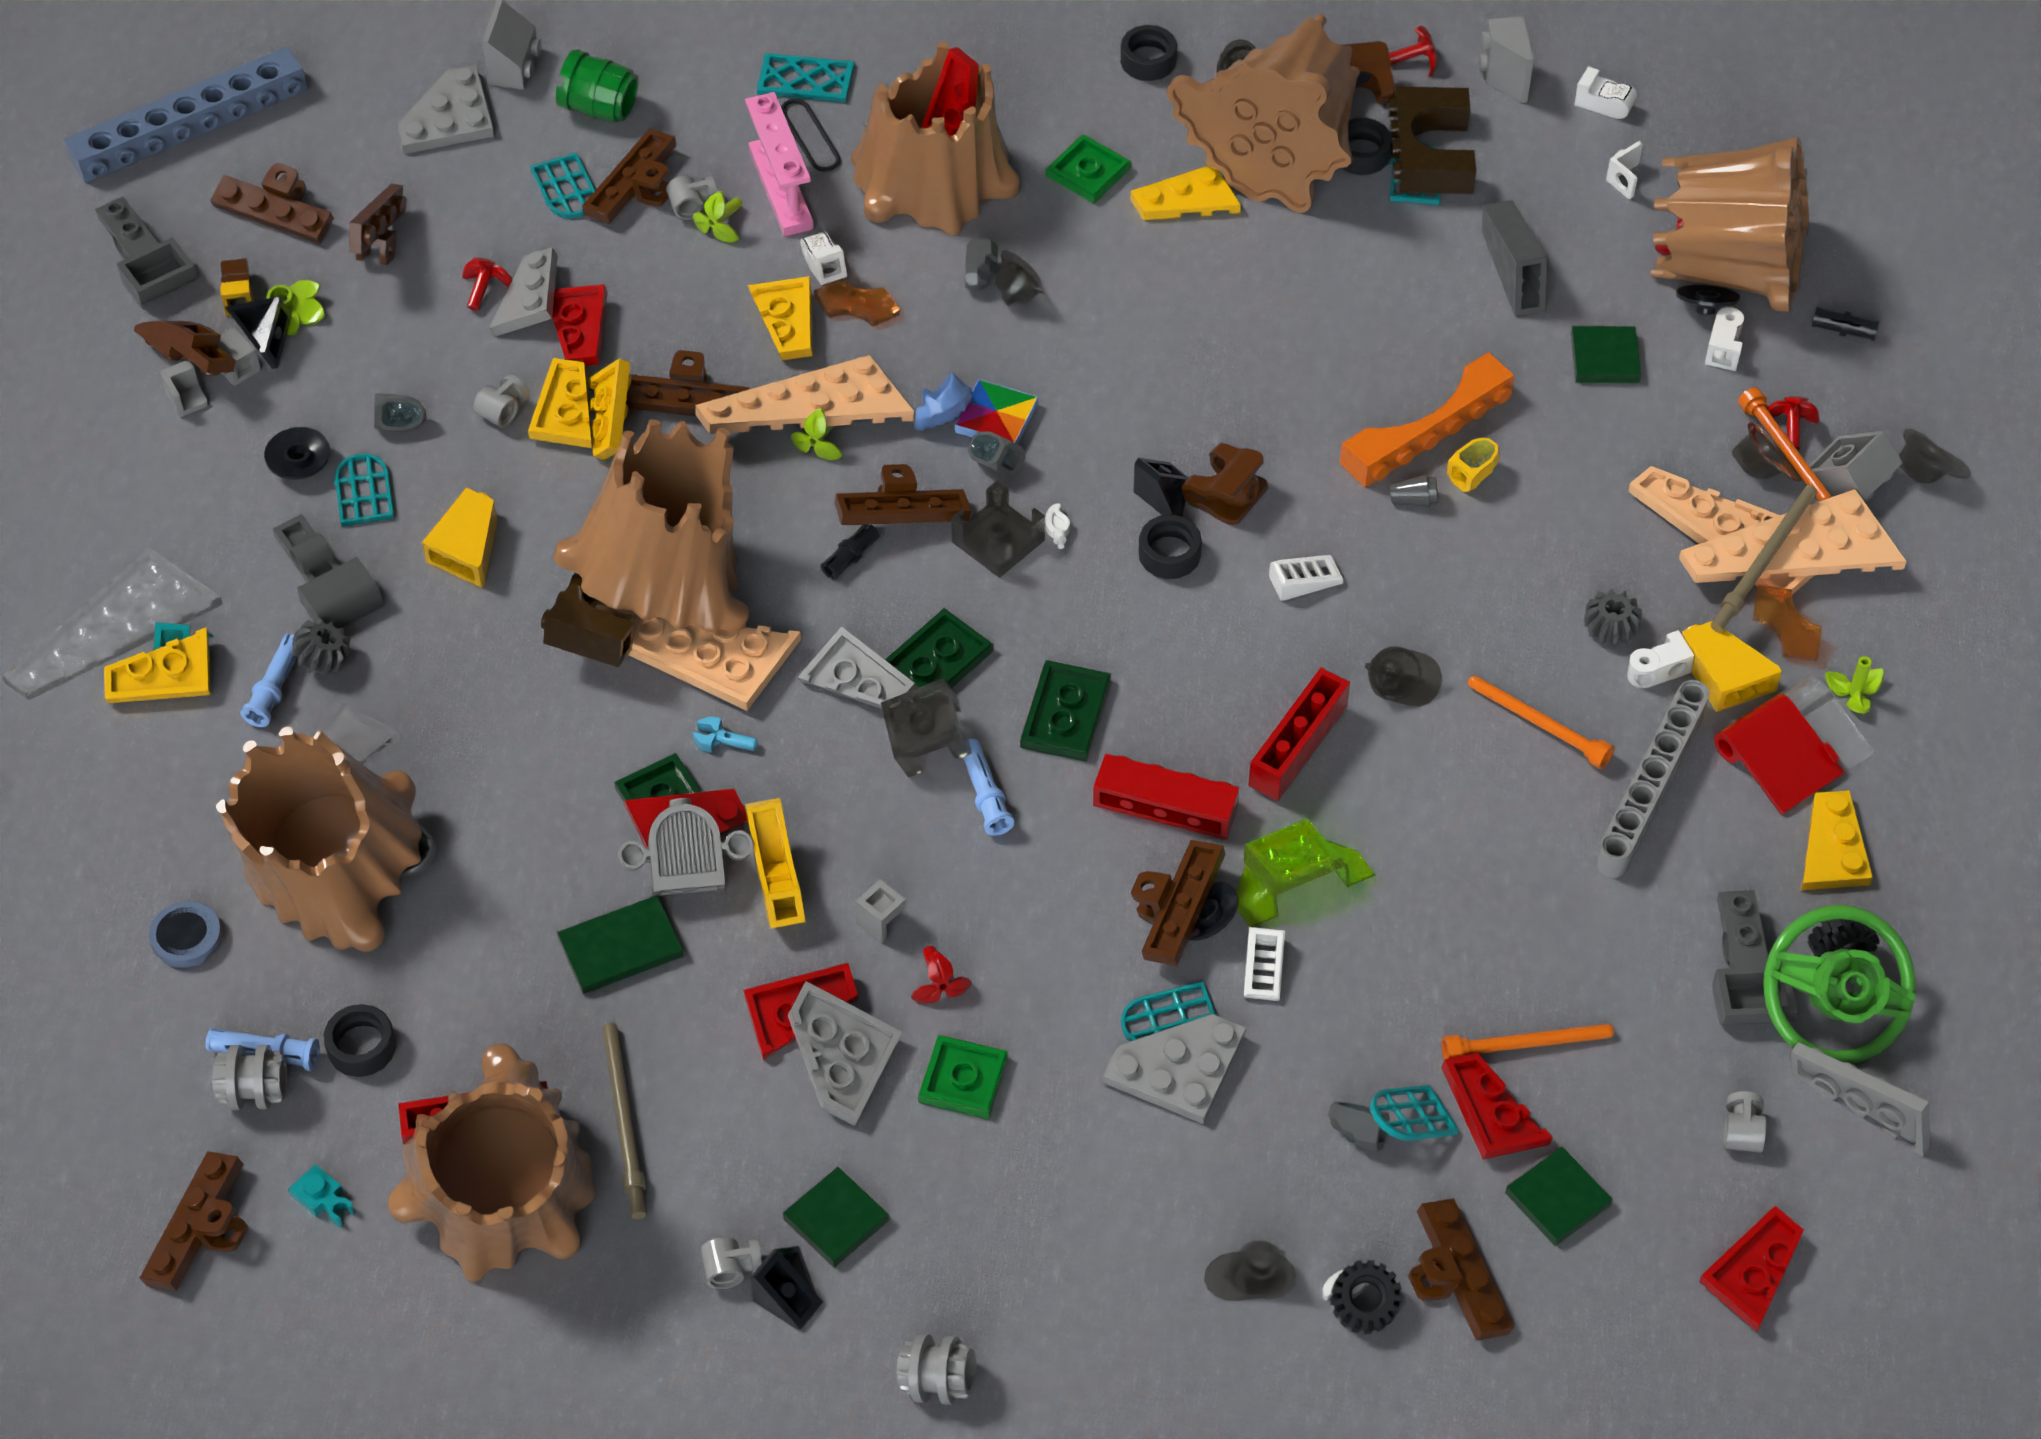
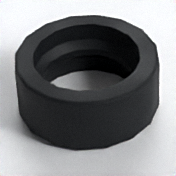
[1120,25,1177,81]
[1342,117,1392,175]
[1138,515,1202,579]
[323,1004,396,1077]

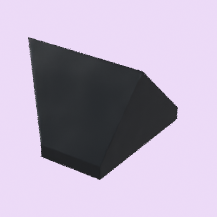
[225,297,292,369]
[1133,457,1189,517]
[750,1246,823,1330]

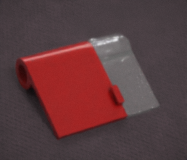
[1714,674,1875,815]

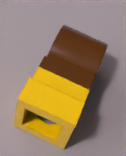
[220,258,253,317]

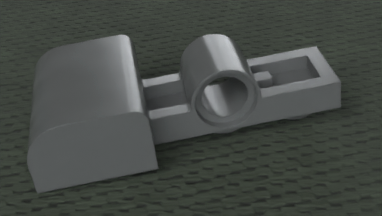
[95,196,197,306]
[272,514,384,629]
[1712,890,1798,1026]

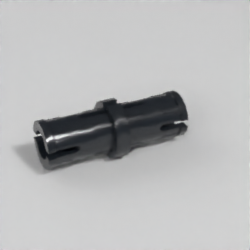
[1811,307,1880,341]
[821,524,880,580]

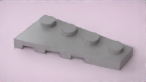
[1790,1042,1931,1157]

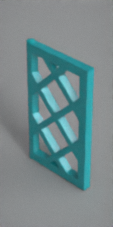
[756,53,855,103]

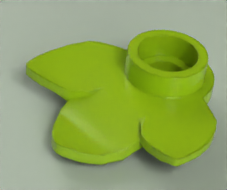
[266,280,325,335]

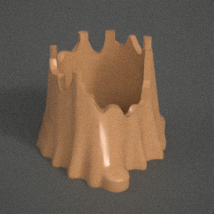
[1167,14,1360,213]
[851,42,1020,235]
[1651,136,1809,312]
[553,419,750,632]
[216,726,422,952]
[387,1043,595,1282]

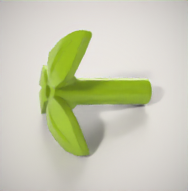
[693,191,743,243]
[790,408,843,460]
[1825,656,1884,713]

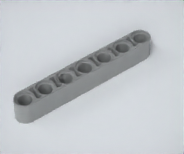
[1596,680,1710,878]

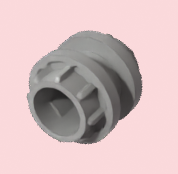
[212,1045,288,1110]
[896,1334,976,1405]

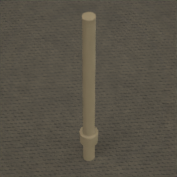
[1710,485,1817,633]
[602,1023,646,1219]

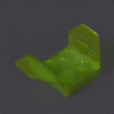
[1237,819,1375,927]

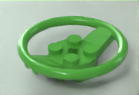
[1763,905,1916,1064]

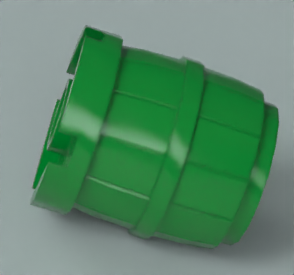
[555,49,639,122]

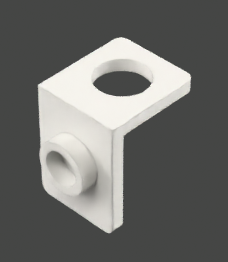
[1606,141,1643,199]

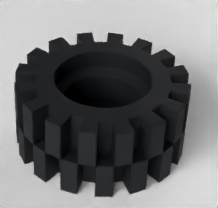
[1808,919,1880,957]
[1330,1260,1403,1334]

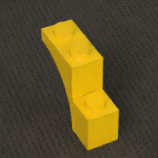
[745,798,806,929]

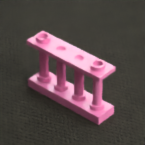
[745,92,814,237]

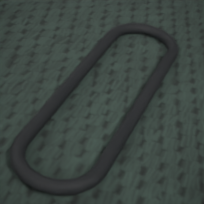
[781,99,840,172]

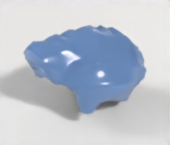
[914,372,973,431]

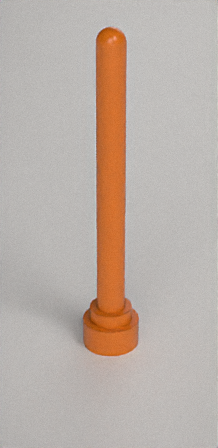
[1738,387,1832,502]
[1468,676,1615,770]
[1441,1024,1615,1060]

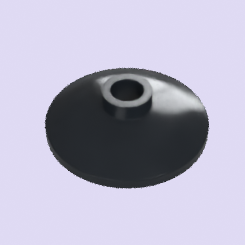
[1676,285,1740,315]
[264,427,330,480]
[1189,882,1239,941]

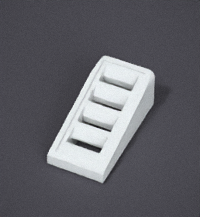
[1269,555,1343,601]
[1243,927,1285,1001]

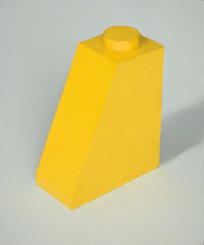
[422,488,498,588]
[1682,621,1782,712]

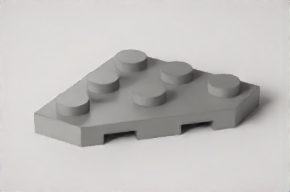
[397,65,494,154]
[788,981,902,1126]
[1102,1014,1246,1124]

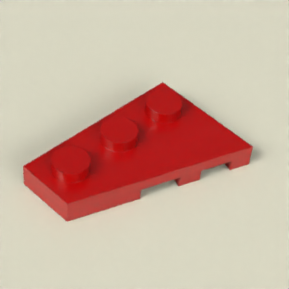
[922,47,979,136]
[552,284,608,366]
[623,788,748,848]
[744,963,858,1060]
[1441,1053,1553,1160]
[1699,1206,1804,1332]

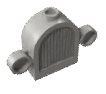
[618,798,753,896]

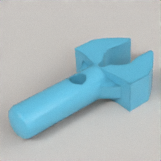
[692,716,758,753]

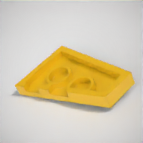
[1130,166,1241,220]
[748,276,813,361]
[528,358,592,448]
[588,358,631,461]
[104,627,211,703]
[1801,790,1873,891]

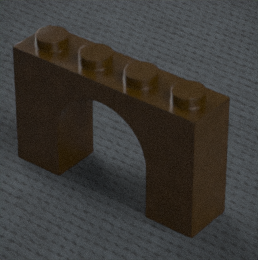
[1388,86,1476,194]
[541,573,635,668]

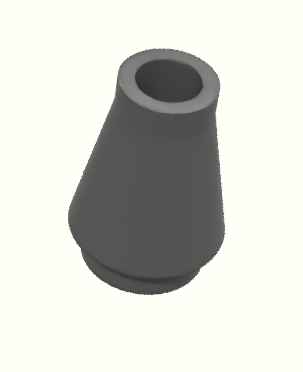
[1390,474,1438,507]

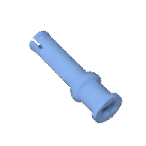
[240,634,296,727]
[959,739,1015,836]
[206,1028,320,1071]

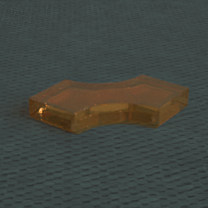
[814,279,900,327]
[1752,584,1822,661]

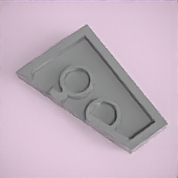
[489,247,558,337]
[797,626,918,713]

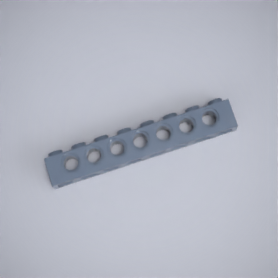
[64,47,308,183]

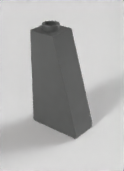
[1482,200,1547,316]

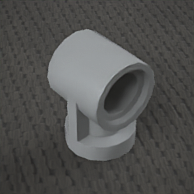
[666,176,717,220]
[473,374,530,428]
[1723,1091,1766,1153]
[701,1237,762,1289]

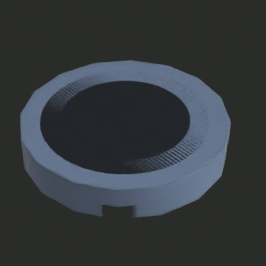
[149,901,223,968]

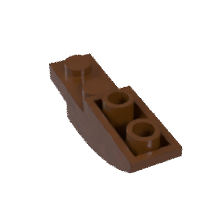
[134,321,236,376]

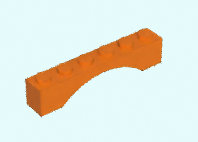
[1340,352,1514,488]

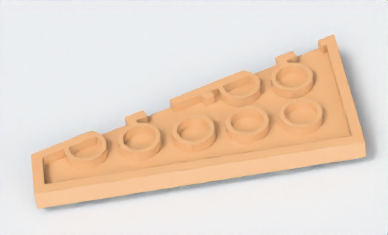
[696,355,914,434]
[1628,466,1815,604]
[1679,489,1906,583]
[590,600,801,711]

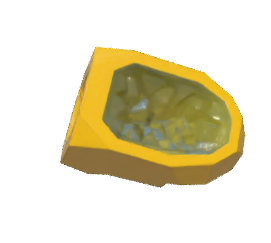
[1446,437,1500,492]

